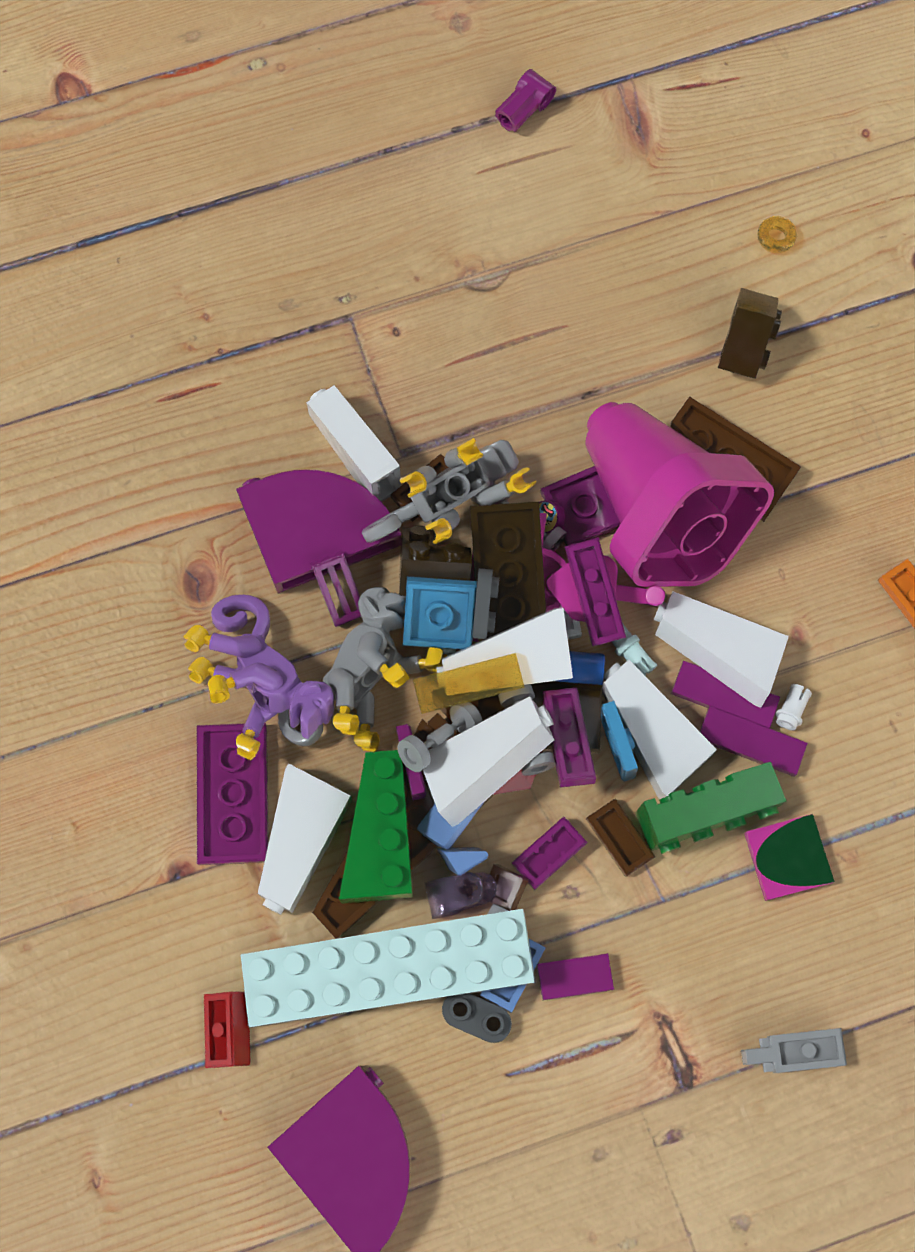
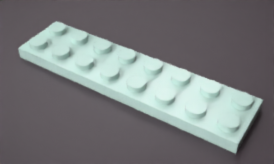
[241,909,536,1027]

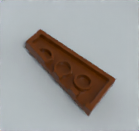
[670,396,801,522]

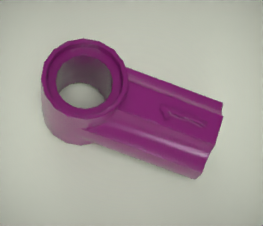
[495,69,557,132]

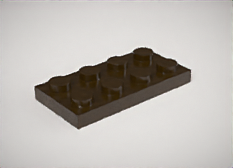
[470,502,546,642]

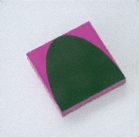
[744,814,835,901]

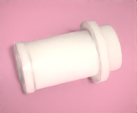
[775,684,812,730]

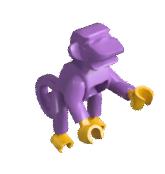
[183,595,334,760]

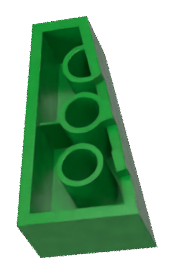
[339,750,413,904]
[635,762,786,854]

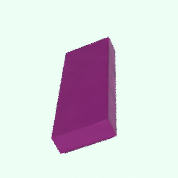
[565,537,626,647]
[671,660,780,729]
[542,688,596,788]
[699,706,808,777]

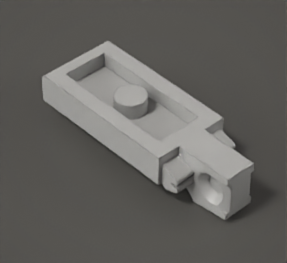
[741,1028,847,1073]

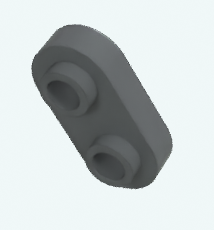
[472,568,499,639]
[442,993,512,1043]

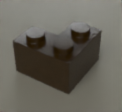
[718,288,782,379]
[399,526,472,596]

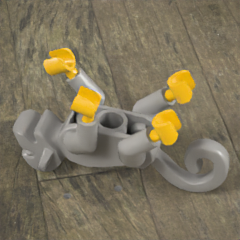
[362,438,537,544]
[278,587,447,752]

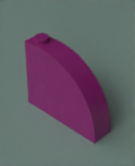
[236,470,402,594]
[267,1066,410,1252]

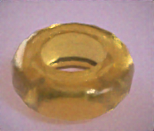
[757,216,797,253]

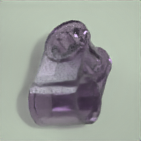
[424,872,497,919]

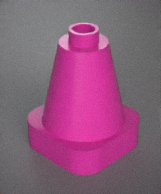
[585,402,774,587]

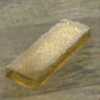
[413,652,525,714]

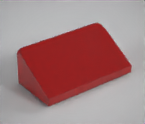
[204,991,251,1068]

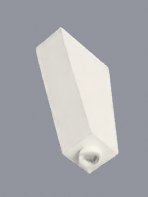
[306,385,401,502]
[654,591,789,708]
[436,607,573,695]
[601,660,717,799]
[423,696,554,827]
[258,763,352,915]

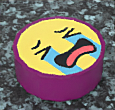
[539,500,565,534]

